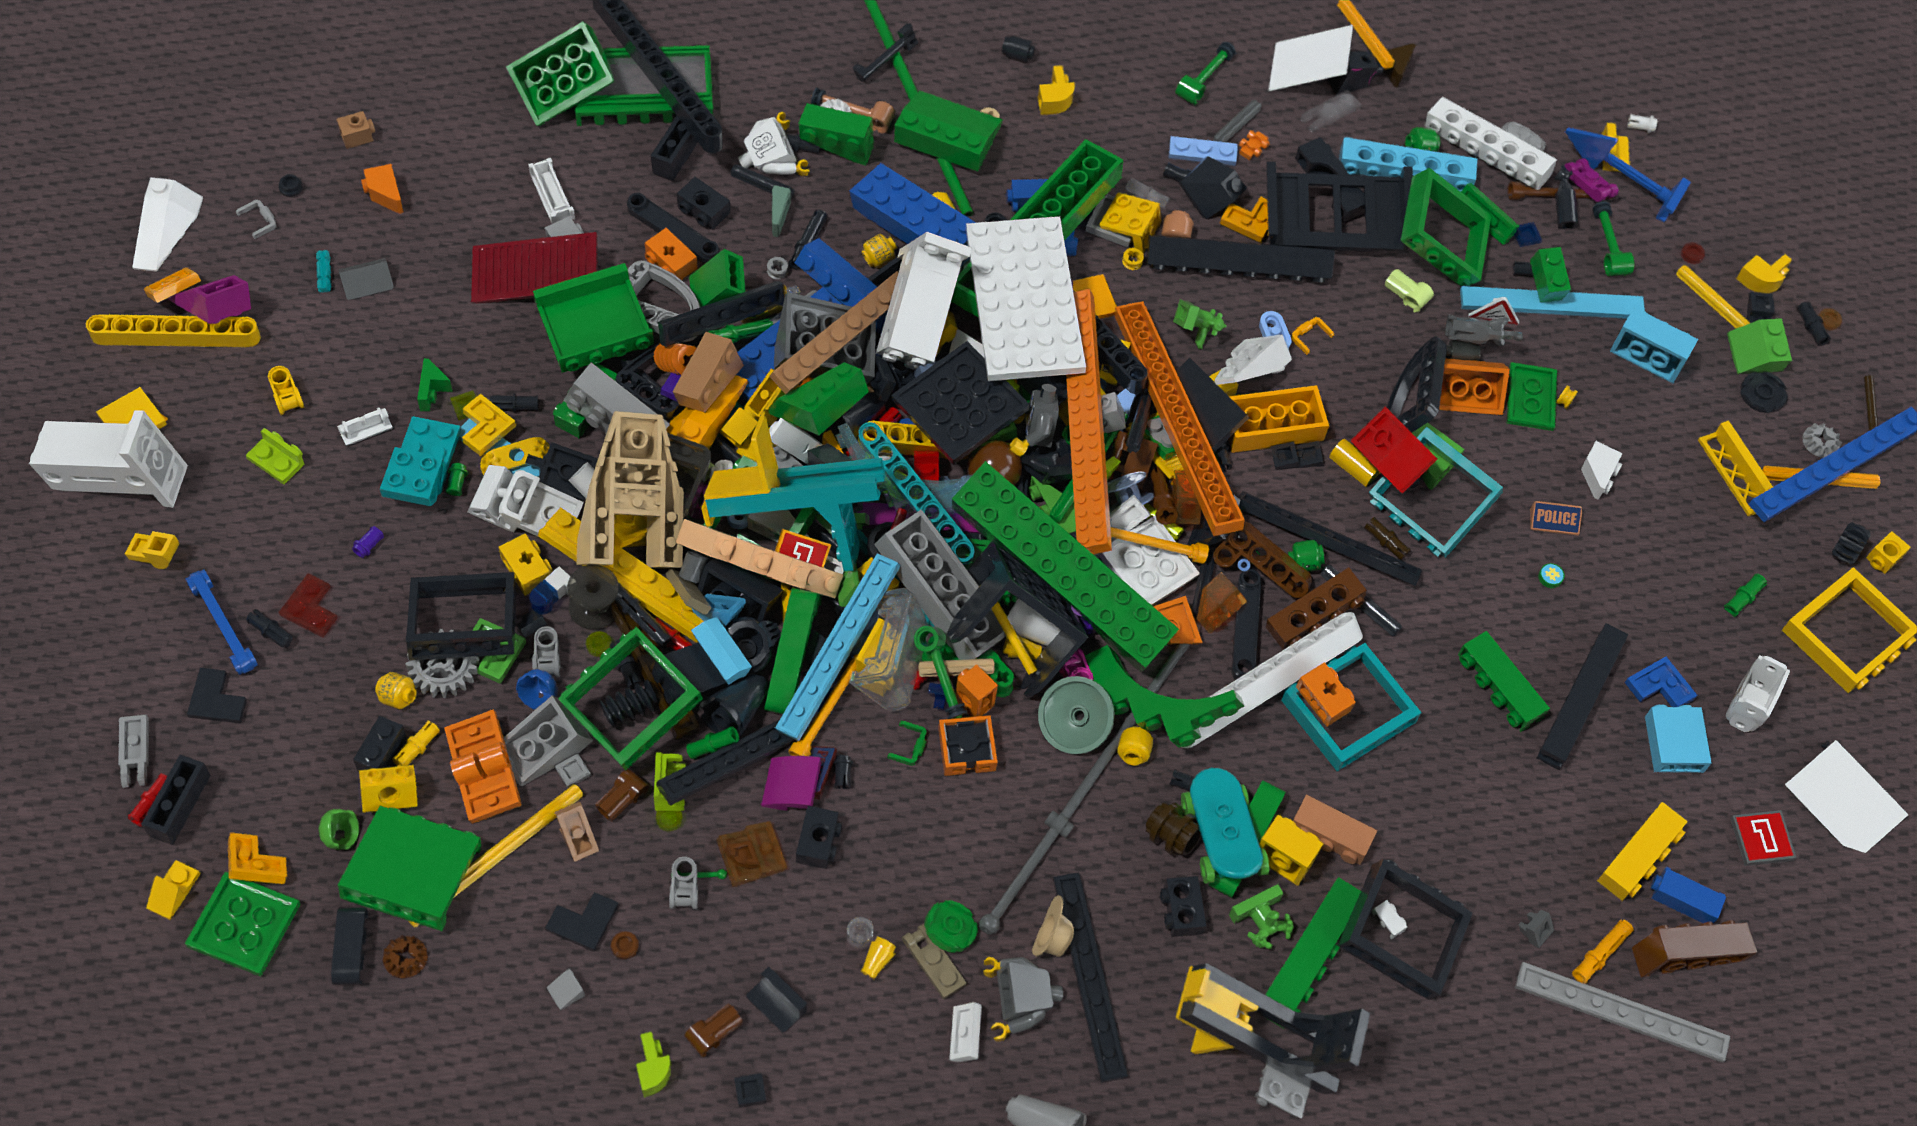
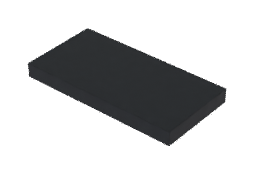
[1176,358,1250,451]

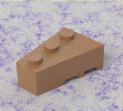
[673,332,744,413]

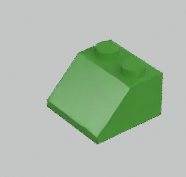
[1727,319,1792,374]

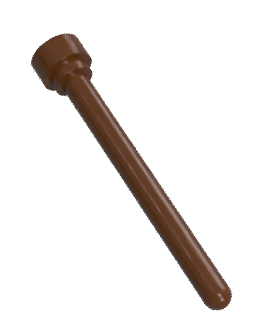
[1507,182,1613,200]

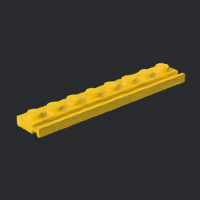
[538,507,704,643]

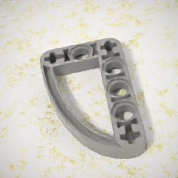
[628,261,700,342]

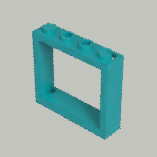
[1369,427,1503,558]
[1281,643,1422,771]

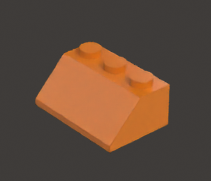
[1439,358,1510,415]

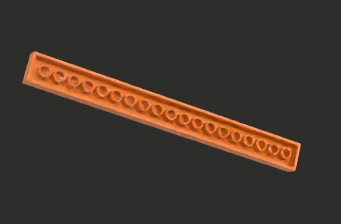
[1066,289,1112,554]
[1115,301,1245,536]

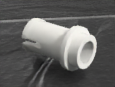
[1628,114,1657,133]

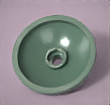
[1038,676,1114,754]

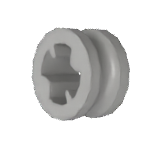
[767,257,788,279]

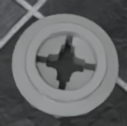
[1803,423,1842,458]

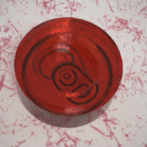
[1681,242,1705,264]

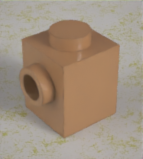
[337,111,375,149]

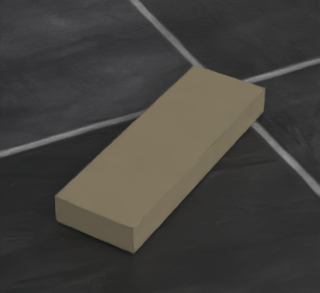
[666,568,712,615]

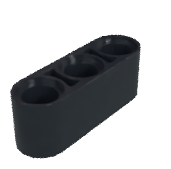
[331,907,368,985]

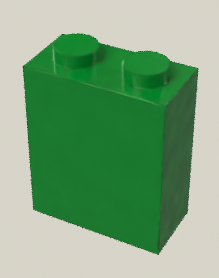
[689,249,745,307]

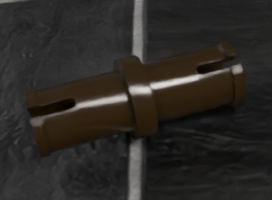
[1364,517,1411,560]

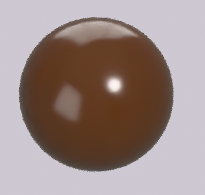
[967,440,1022,486]

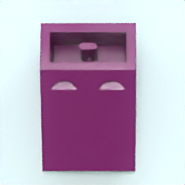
[168,275,251,324]

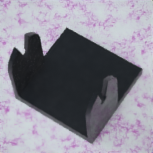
[947,543,1088,697]

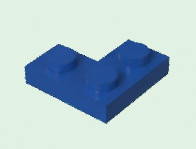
[1625,657,1698,707]

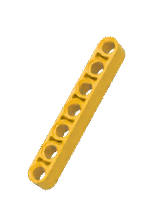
[86,315,261,347]

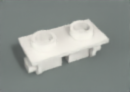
[337,408,393,446]

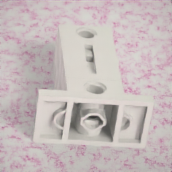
[876,232,972,370]
[29,410,188,508]

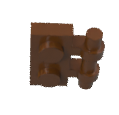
[1106,430,1158,490]

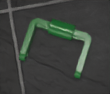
[887,721,927,766]

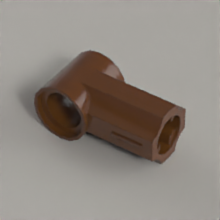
[595,768,649,822]
[684,1003,743,1057]

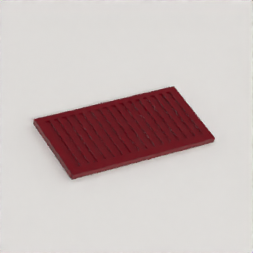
[471,232,597,303]

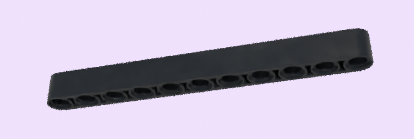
[592,0,723,153]
[985,213,1148,395]

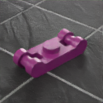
[1565,158,1618,202]

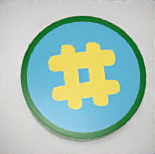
[1538,563,1565,588]

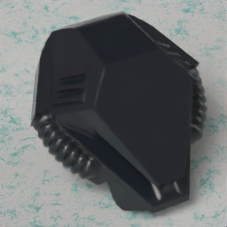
[1019,439,1073,485]
[726,617,781,673]

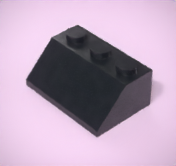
[698,558,783,622]

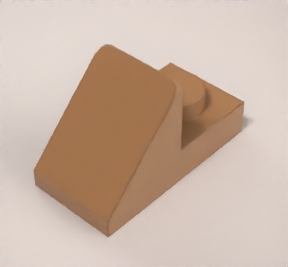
[555,802,599,862]

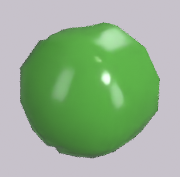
[318,809,359,850]

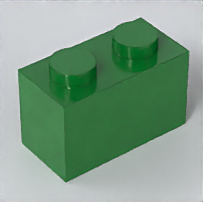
[1530,247,1571,303]

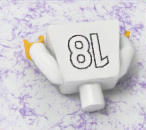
[738,112,810,176]

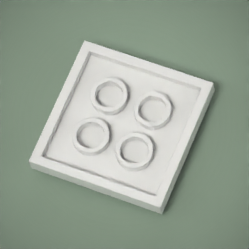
[1098,515,1200,606]

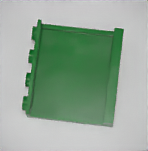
[533,263,654,373]
[338,806,481,931]

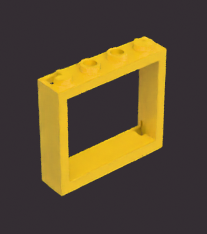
[1782,567,1917,693]

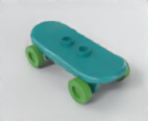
[1181,768,1269,884]

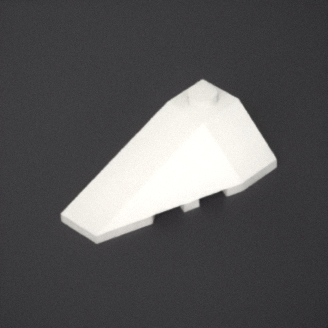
[132,178,203,272]
[1214,334,1292,385]

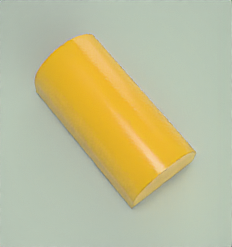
[1329,438,1381,487]

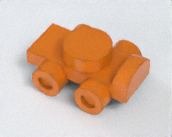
[1239,130,1270,160]

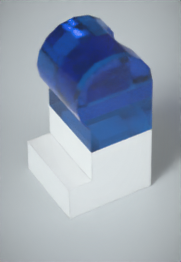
[529,567,578,615]

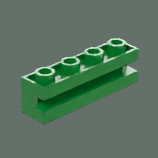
[1458,631,1550,732]

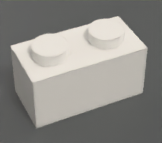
[1372,900,1407,939]

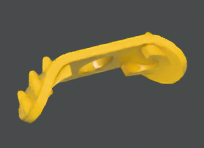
[480,437,550,475]

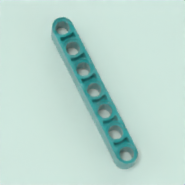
[859,422,975,565]

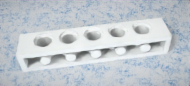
[1425,97,1557,190]

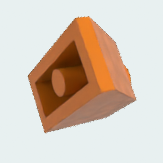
[361,164,404,213]

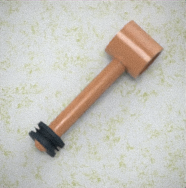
[811,88,895,134]

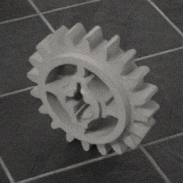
[406,629,480,698]

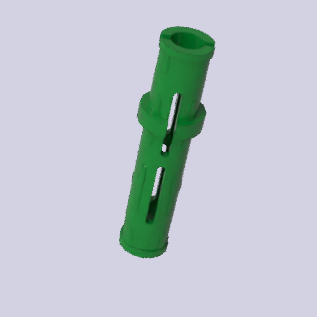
[708,319,773,344]

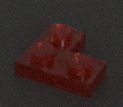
[278,573,337,638]

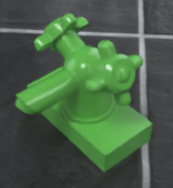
[1173,299,1226,349]
[1229,884,1293,949]

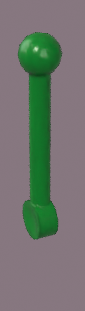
[671,869,727,879]

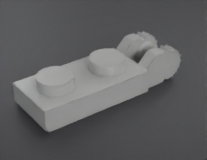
[119,715,149,788]

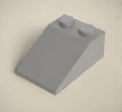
[504,696,593,786]

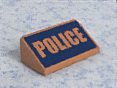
[1530,501,1582,536]

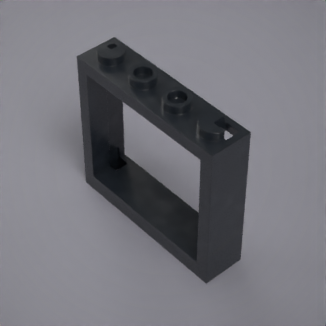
[406,572,516,660]
[1338,859,1473,1000]

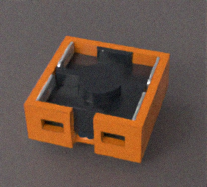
[938,715,997,776]

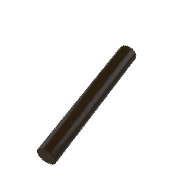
[1864,375,1878,431]

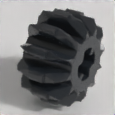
[1832,522,1871,565]

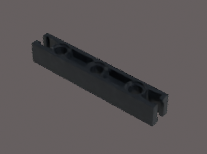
[1536,623,1629,770]

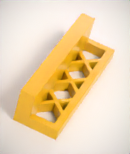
[1698,420,1773,517]

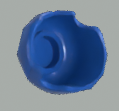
[516,669,558,710]

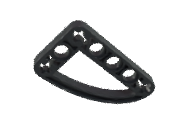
[616,333,736,420]
[1387,336,1447,433]

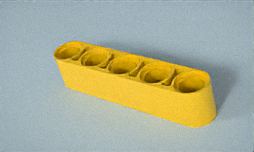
[858,421,972,460]

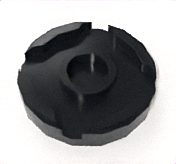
[1740,371,1788,413]

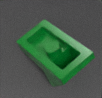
[417,358,453,412]

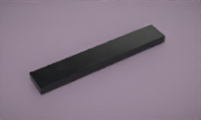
[658,281,784,347]
[656,720,797,806]

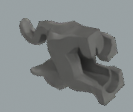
[1445,314,1523,346]

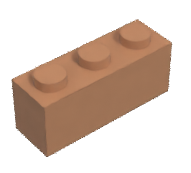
[1293,795,1377,865]

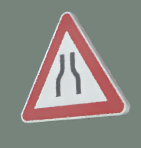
[1469,297,1519,325]

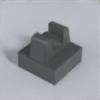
[1519,910,1554,948]

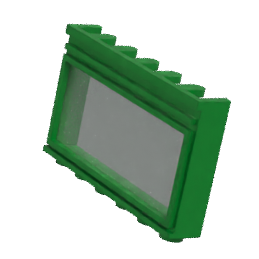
[575,45,713,126]

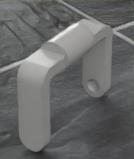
[236,200,276,239]

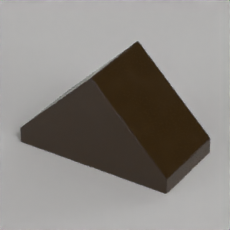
[1383,43,1416,88]

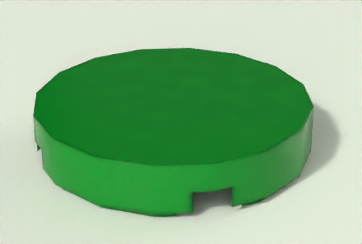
[924,900,978,952]

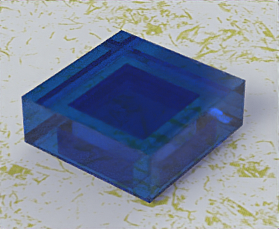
[1514,222,1542,247]

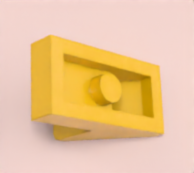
[146,860,200,920]

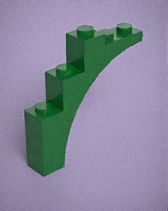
[1085,645,1245,748]

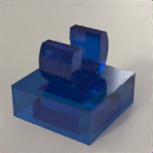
[928,683,955,710]

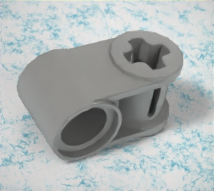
[532,626,560,677]
[670,857,698,909]

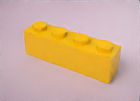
[1597,802,1688,901]

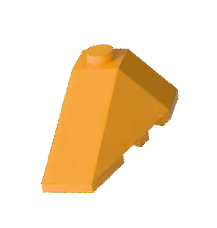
[666,375,748,461]

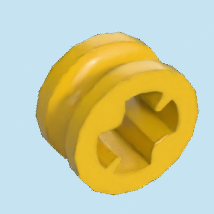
[1122,248,1144,270]
[1556,385,1578,409]

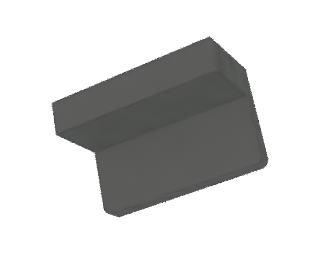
[338,258,394,300]

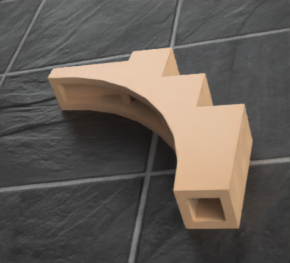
[676,519,843,598]

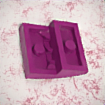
[761,756,822,811]

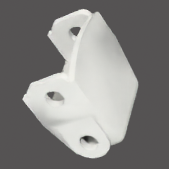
[1726,655,1790,732]

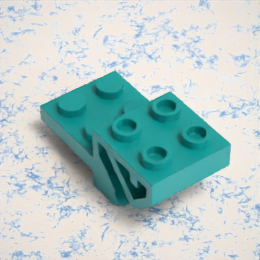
[380,416,461,506]

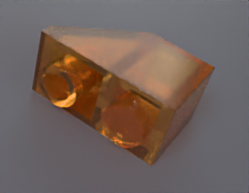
[1172,470,1201,524]
[1197,572,1247,634]

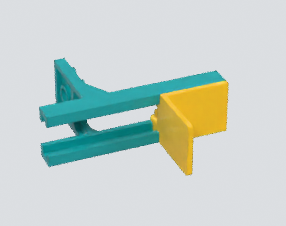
[701,416,886,571]

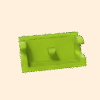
[654,752,686,811]

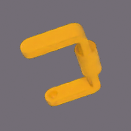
[1291,317,1334,355]

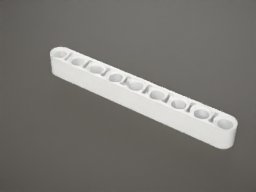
[1182,612,1363,748]

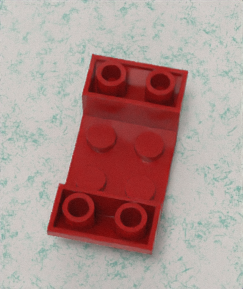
[1351,406,1438,493]

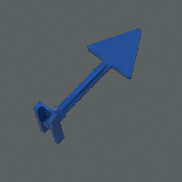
[1565,128,1691,222]

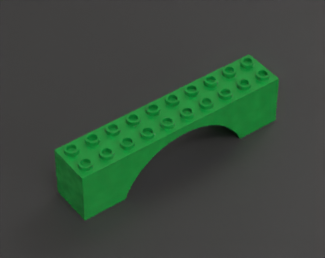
[952,461,1179,673]

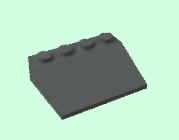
[774,292,876,384]

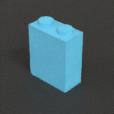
[1645,705,1711,773]

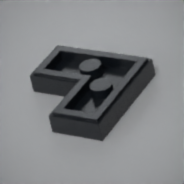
[187,668,247,724]
[545,892,619,952]

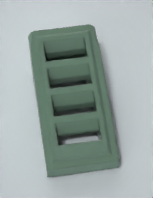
[772,186,791,237]

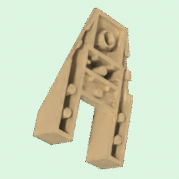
[577,411,684,569]

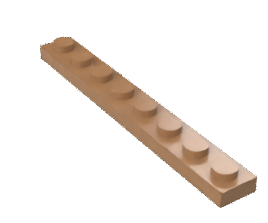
[769,271,898,394]

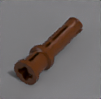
[1149,466,1178,525]

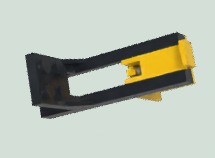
[1176,963,1370,1094]

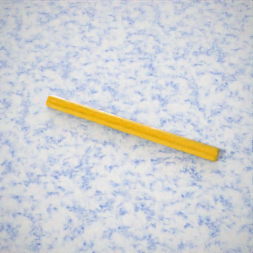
[408,784,583,927]

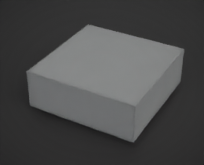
[555,753,591,788]

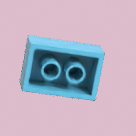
[1610,307,1698,383]

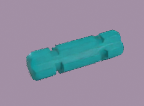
[316,250,331,293]

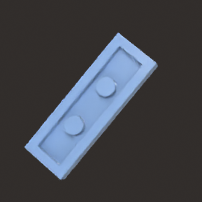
[1169,136,1237,166]

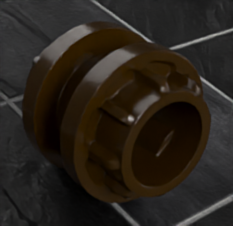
[1146,803,1202,856]

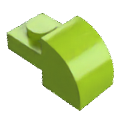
[636,1032,671,1097]

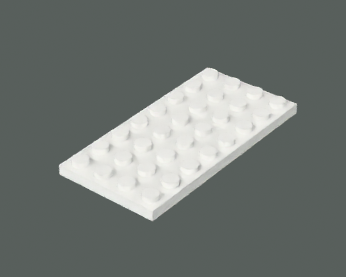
[966,217,1086,381]

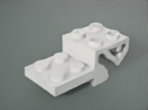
[467,465,584,537]

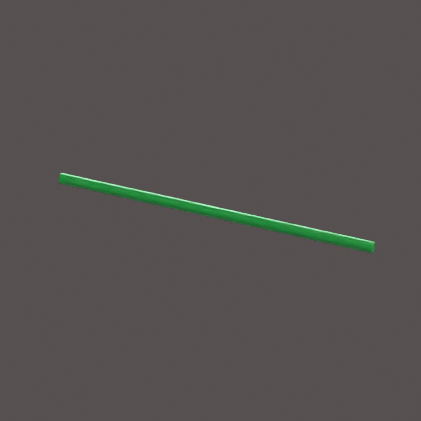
[864,0,974,217]

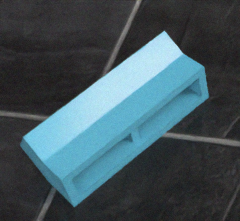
[691,617,752,685]

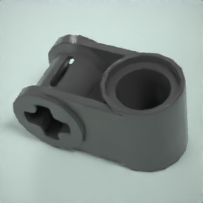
[679,550,713,583]

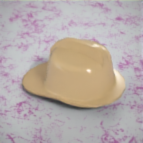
[1032,895,1074,956]

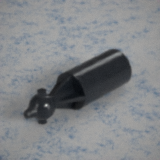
[1555,165,1579,230]

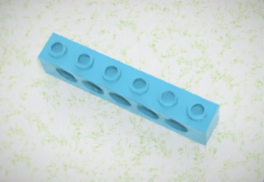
[1339,137,1477,192]

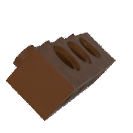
[1266,567,1367,650]

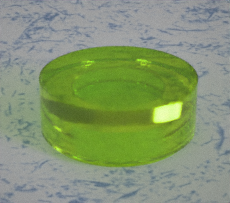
[586,631,612,657]
[656,811,683,832]

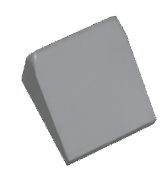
[547,969,584,1011]

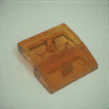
[716,821,787,887]

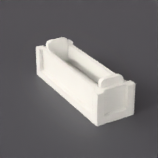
[528,158,575,224]

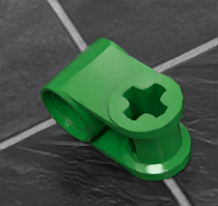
[976,648,1014,698]

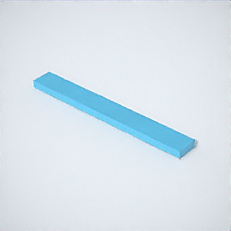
[1460,286,1645,318]
[775,554,900,741]

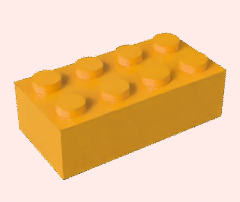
[1228,385,1329,453]

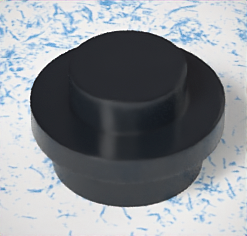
[278,174,303,197]

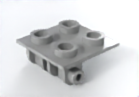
[1255,1065,1310,1119]

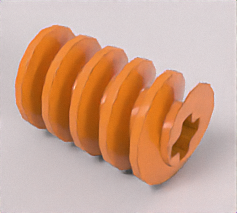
[654,343,696,375]

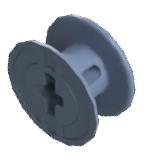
[1107,472,1154,513]

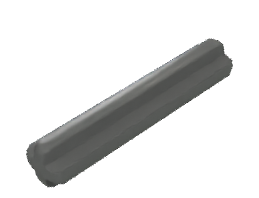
[1214,100,1261,143]

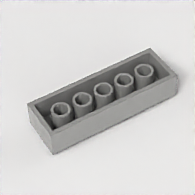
[874,509,1006,660]

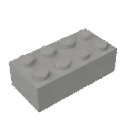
[563,363,670,434]

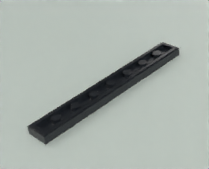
[1238,491,1422,586]
[1053,872,1128,1083]

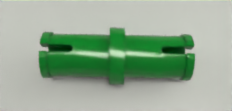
[1724,574,1767,617]
[686,726,739,760]

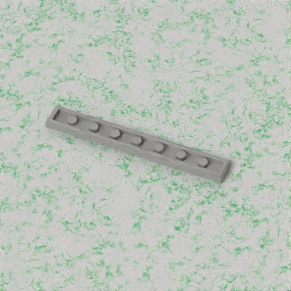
[1515,962,1730,1063]

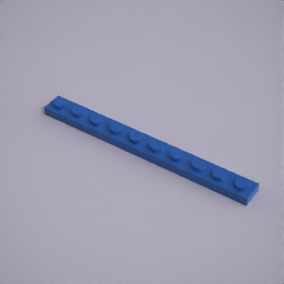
[1748,407,1917,522]

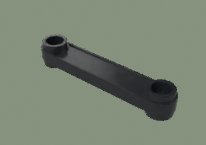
[627,193,720,264]
[1231,569,1261,680]

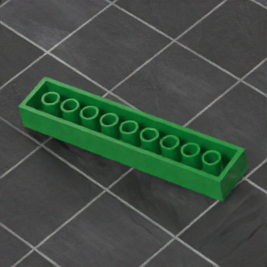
[951,139,1123,318]

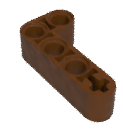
[1213,522,1312,598]

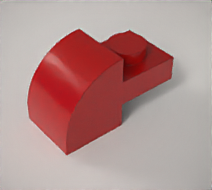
[914,450,939,487]

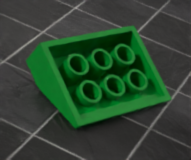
[506,22,615,126]
[894,91,1003,171]

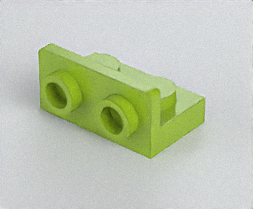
[246,428,305,484]

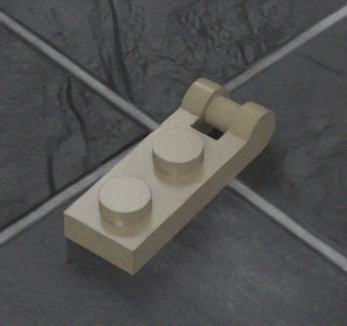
[902,923,966,1000]

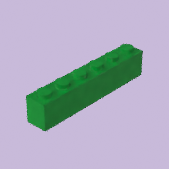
[1265,877,1361,1029]

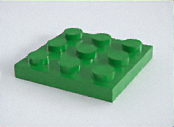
[185,872,301,977]

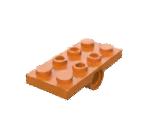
[444,709,522,824]

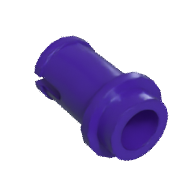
[352,526,384,558]

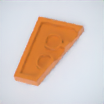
[1153,596,1202,644]

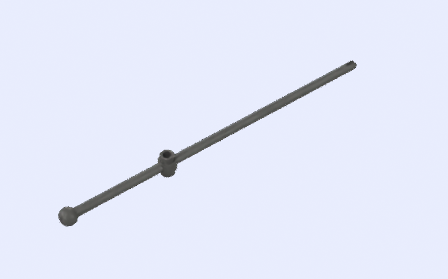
[979,622,1201,935]

